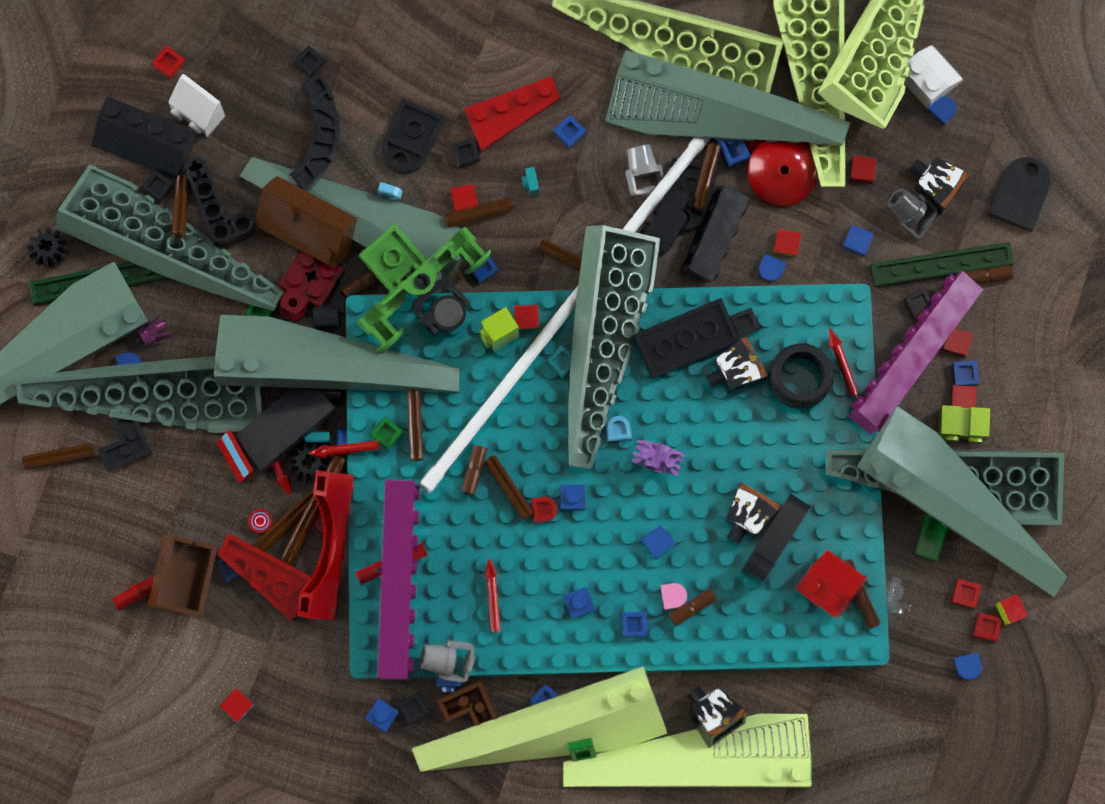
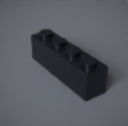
[679,185,749,283]

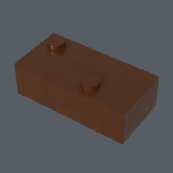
[254,176,358,268]

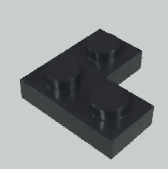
[98,409,153,473]

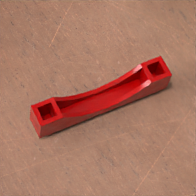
[297,470,354,620]

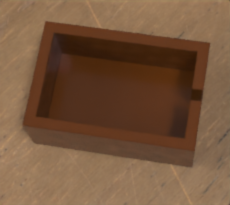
[147,534,217,618]

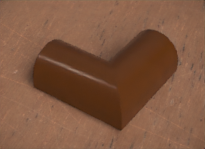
[436,680,499,726]

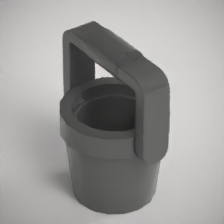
[887,188,938,239]

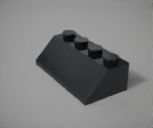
[92,96,197,179]

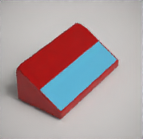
[217,430,255,483]

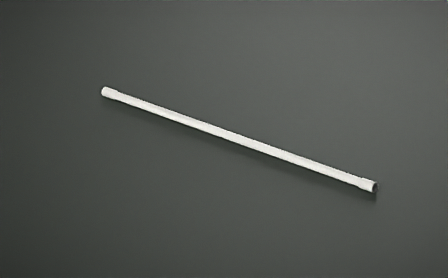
[419,137,712,493]

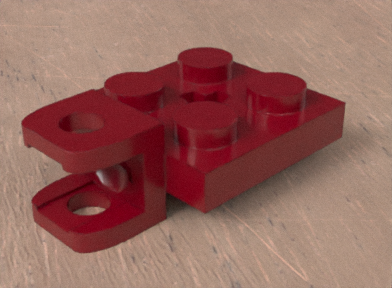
[279,250,344,322]

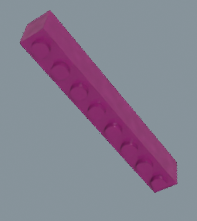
[848,271,984,434]
[378,480,420,679]

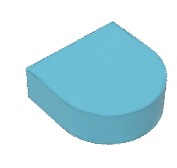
[377,182,403,201]
[606,416,632,442]

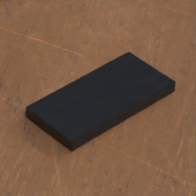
[633,298,739,379]
[235,388,337,472]

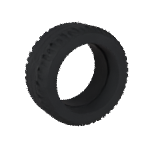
[769,343,834,409]

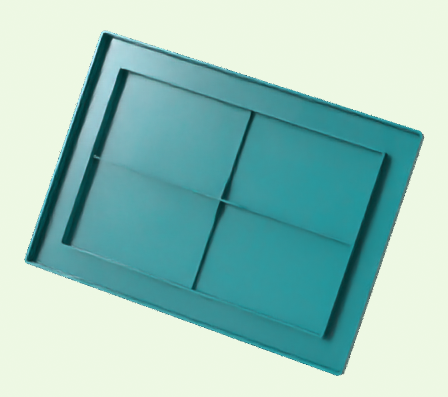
[346,284,889,681]

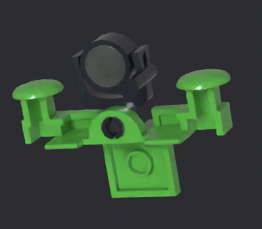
[356,224,491,353]

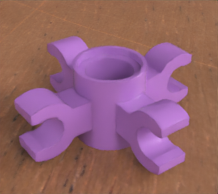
[632,440,684,475]

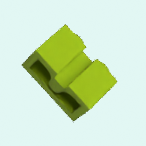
[480,307,519,352]
[938,405,990,444]

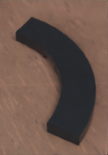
[289,73,340,192]

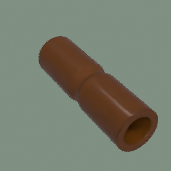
[964,265,1013,284]
[340,270,380,300]
[461,445,488,496]
[668,588,717,627]

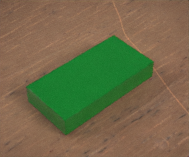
[913,513,948,562]

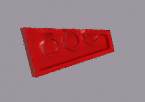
[465,76,560,153]
[217,533,311,622]

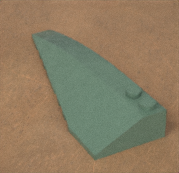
[214,315,459,393]
[857,406,1067,597]

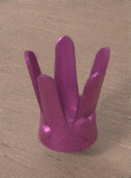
[136,314,172,346]

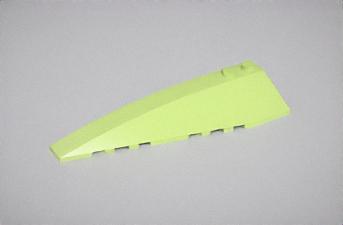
[774,0,845,188]
[817,0,924,129]
[412,667,667,772]

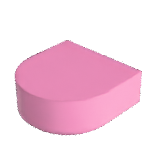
[660,583,687,610]

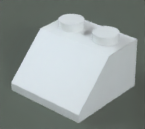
[904,45,963,109]
[168,74,225,137]

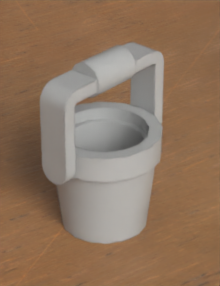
[626,145,664,197]
[420,640,475,682]

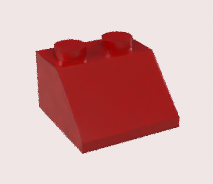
[796,550,867,618]

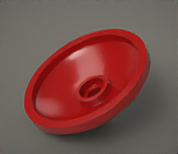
[747,141,818,206]

